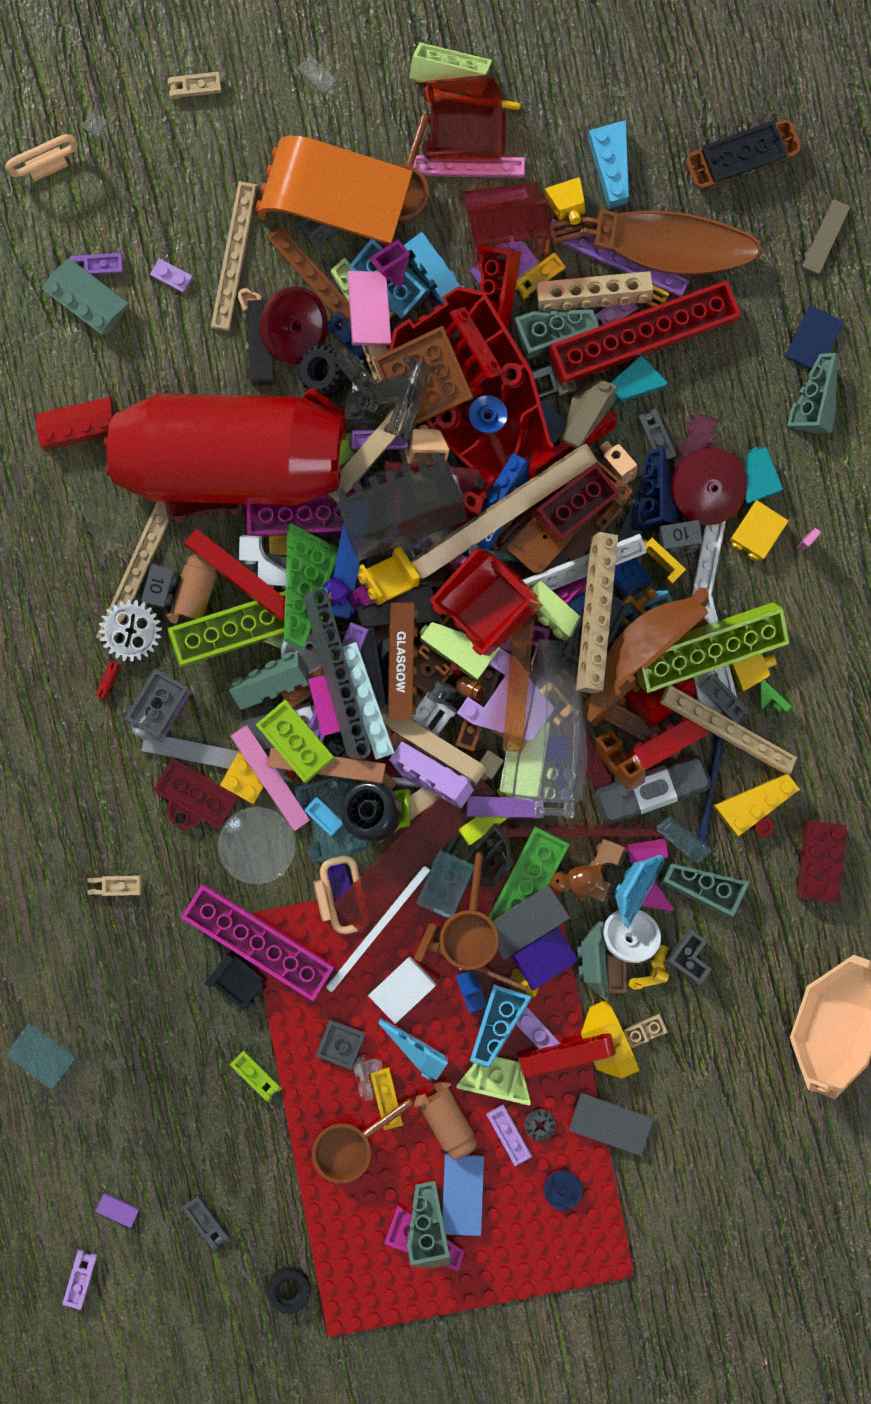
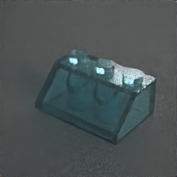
[416,850,474,918]

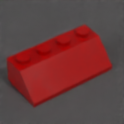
[36,397,114,451]

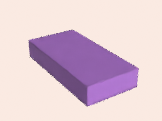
[95,1193,140,1228]

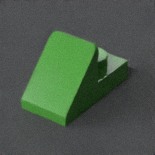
[758,680,792,713]

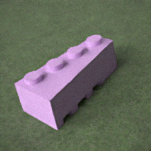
[389,742,474,808]

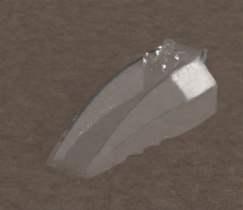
[501,639,588,818]

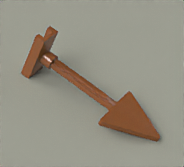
[414,923,528,991]

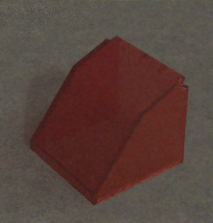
[463,182,551,267]

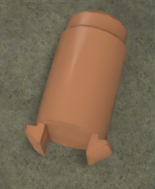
[165,554,217,624]
[413,1081,477,1160]

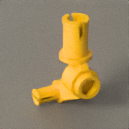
[627,944,669,990]

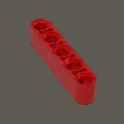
[518,1033,616,1077]

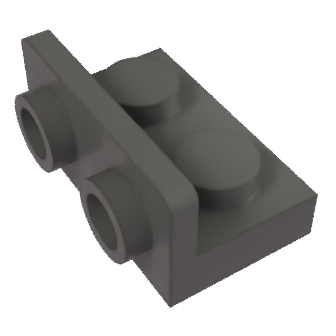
[297,218,338,247]

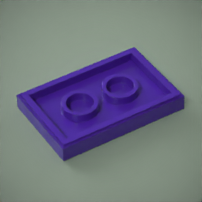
[512,927,578,990]

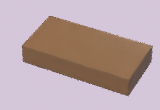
[607,954,627,993]

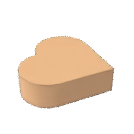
[238,288,262,313]

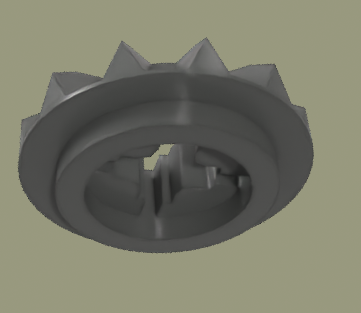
[524,1109,556,1141]

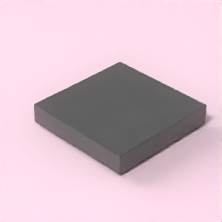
[316,1019,366,1070]

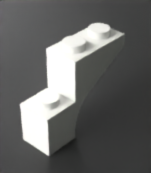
[239,535,286,589]

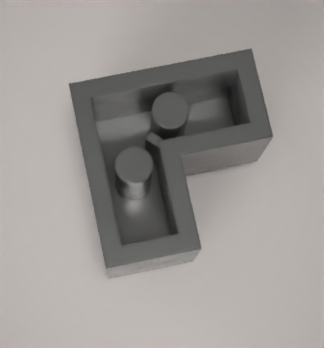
[666,928,712,985]

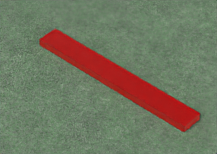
[184,529,312,637]

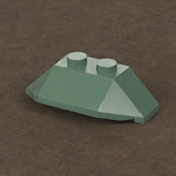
[577,921,609,1000]

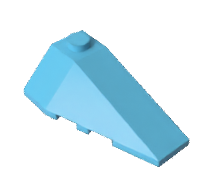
[379,1018,448,1080]

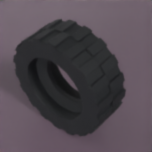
[267,1267,311,1314]

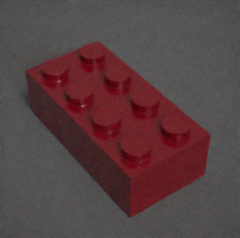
[532,463,620,544]
[796,821,847,903]

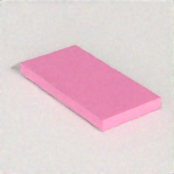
[347,271,391,346]

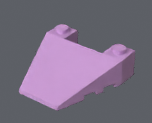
[457,648,554,741]

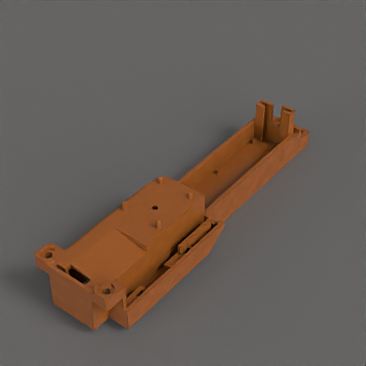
[413,459,632,695]

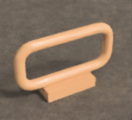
[5,134,78,181]
[313,856,369,934]

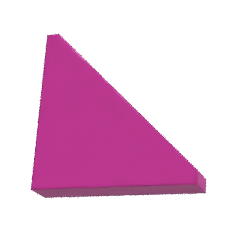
[642,882,674,911]

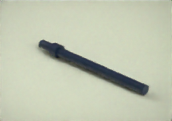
[696,737,724,852]

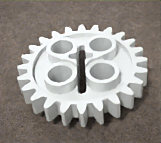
[98,599,162,662]

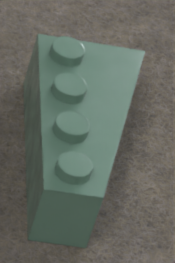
[229,650,309,710]
[660,864,750,918]

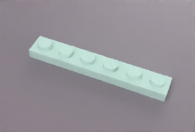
[343,642,395,759]

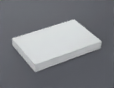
[368,956,437,1024]

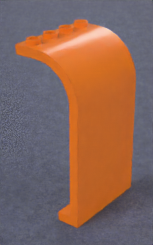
[255,136,412,247]

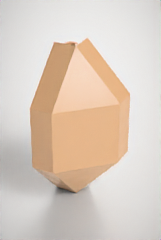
[790,955,871,1099]

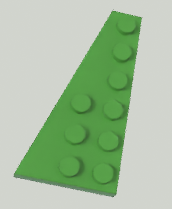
[284,523,339,649]

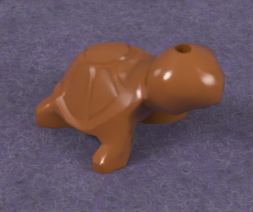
[549,863,606,902]

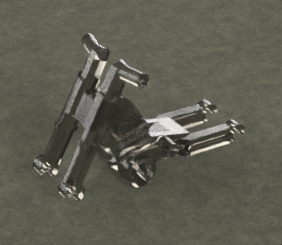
[332,349,438,440]

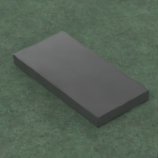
[492,884,570,960]
[568,1093,654,1156]

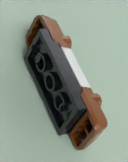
[686,120,801,188]

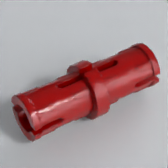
[95,660,121,700]

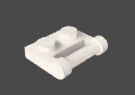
[412,691,457,737]

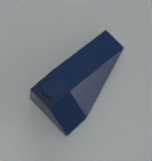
[632,447,677,530]

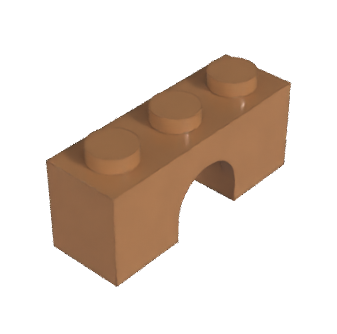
[588,839,628,903]

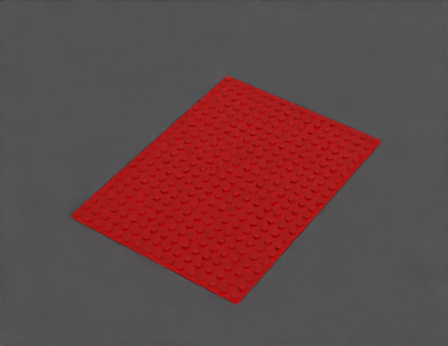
[252,861,634,1337]

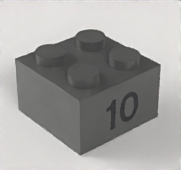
[656,520,703,556]
[141,564,180,611]

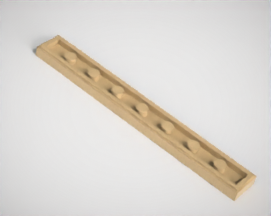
[211,181,258,332]
[96,501,176,642]
[660,685,797,775]

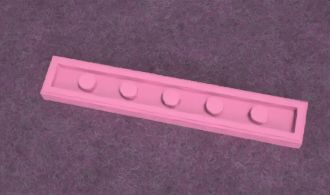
[413,155,525,178]
[230,725,310,831]

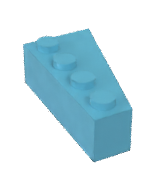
[588,120,629,209]

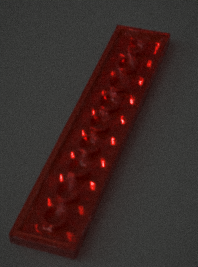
[333,779,496,933]

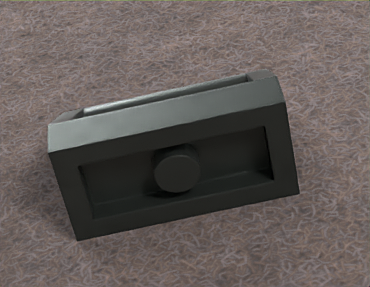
[513,361,558,399]

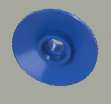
[469,395,507,433]

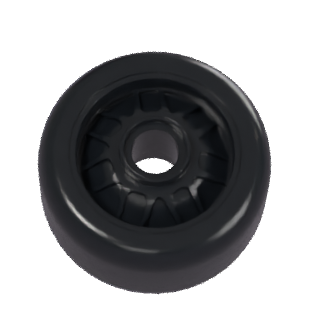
[340,781,402,842]

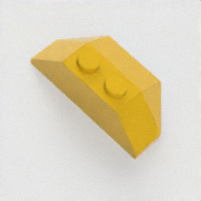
[581,1000,639,1079]

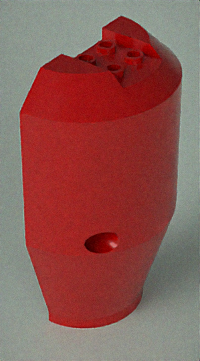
[389,286,554,488]

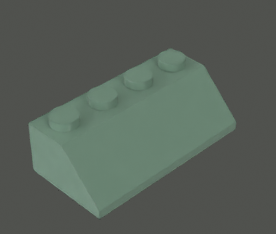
[42,258,130,335]

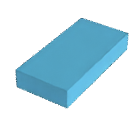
[304,796,343,837]

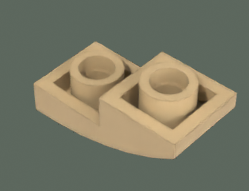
[623,1014,668,1048]

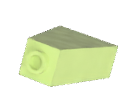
[419,622,500,681]

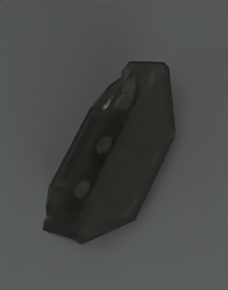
[454,823,515,887]

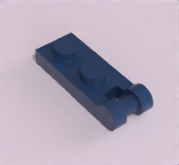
[326,311,366,362]

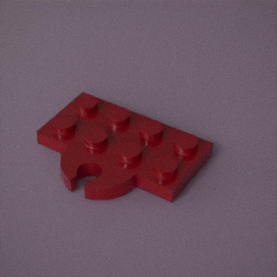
[153,757,239,829]

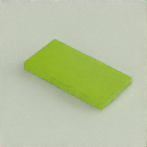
[256,700,335,784]

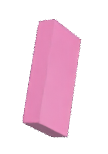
[796,528,821,552]

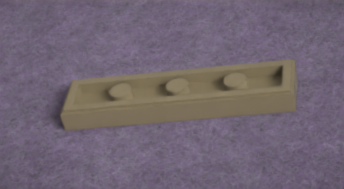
[801,199,850,276]

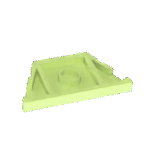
[457,1056,531,1105]

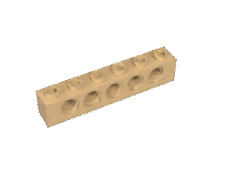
[536,271,653,312]

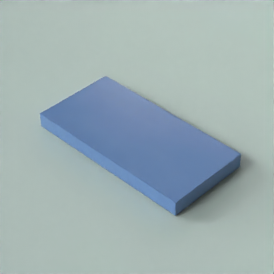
[442,1154,484,1236]

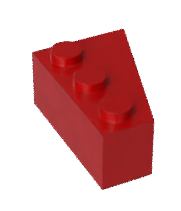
[625,678,696,728]

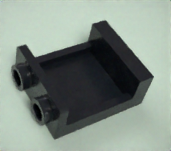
[204,950,268,1013]

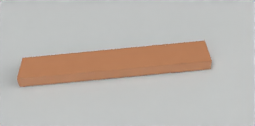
[268,748,386,784]

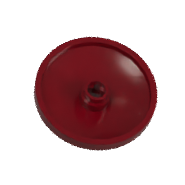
[260,286,328,365]
[671,448,747,525]

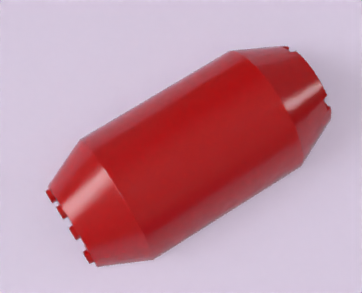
[104,393,348,505]

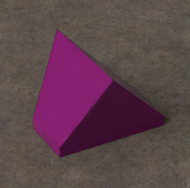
[369,240,410,289]

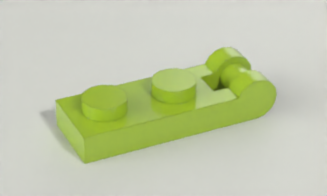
[230,1050,282,1102]

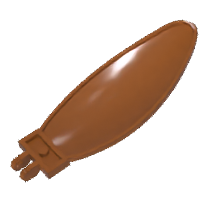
[580,209,762,275]

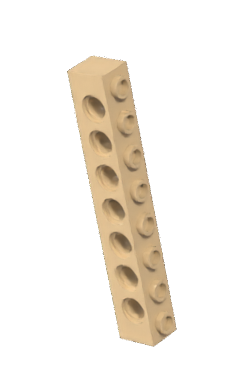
[576,532,618,694]

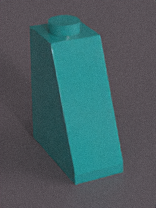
[611,355,667,404]
[743,446,783,506]

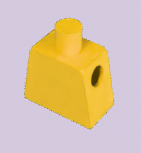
[545,177,585,225]
[730,653,777,692]

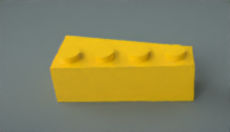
[712,774,800,837]

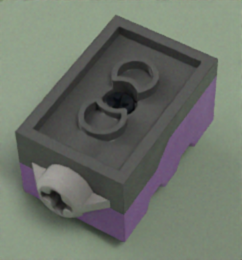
[124,669,191,742]

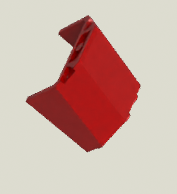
[429,548,543,656]

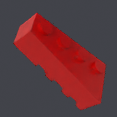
[478,245,521,329]
[625,717,708,770]

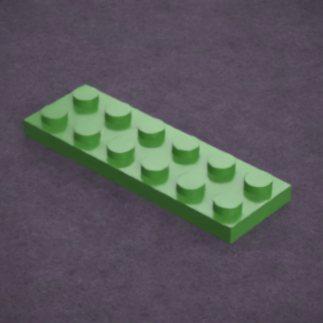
[488,826,570,921]

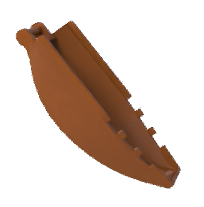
[587,587,709,727]

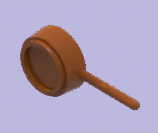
[396,113,429,224]
[440,852,499,970]
[312,1099,414,1184]

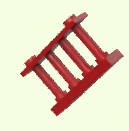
[445,307,504,398]

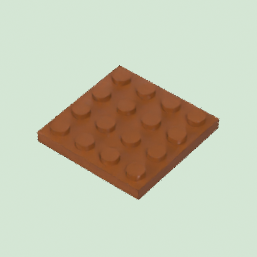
[373,326,474,430]

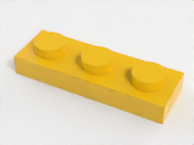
[370,1067,403,1130]

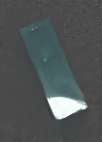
[656,815,711,863]

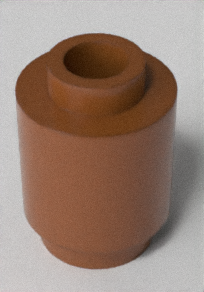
[456,675,485,701]

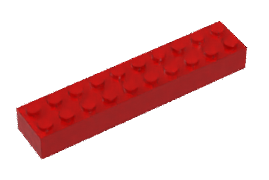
[548,280,741,386]

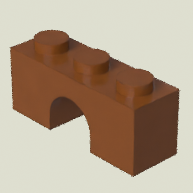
[595,730,645,792]

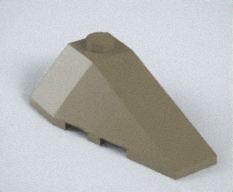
[562,379,617,448]

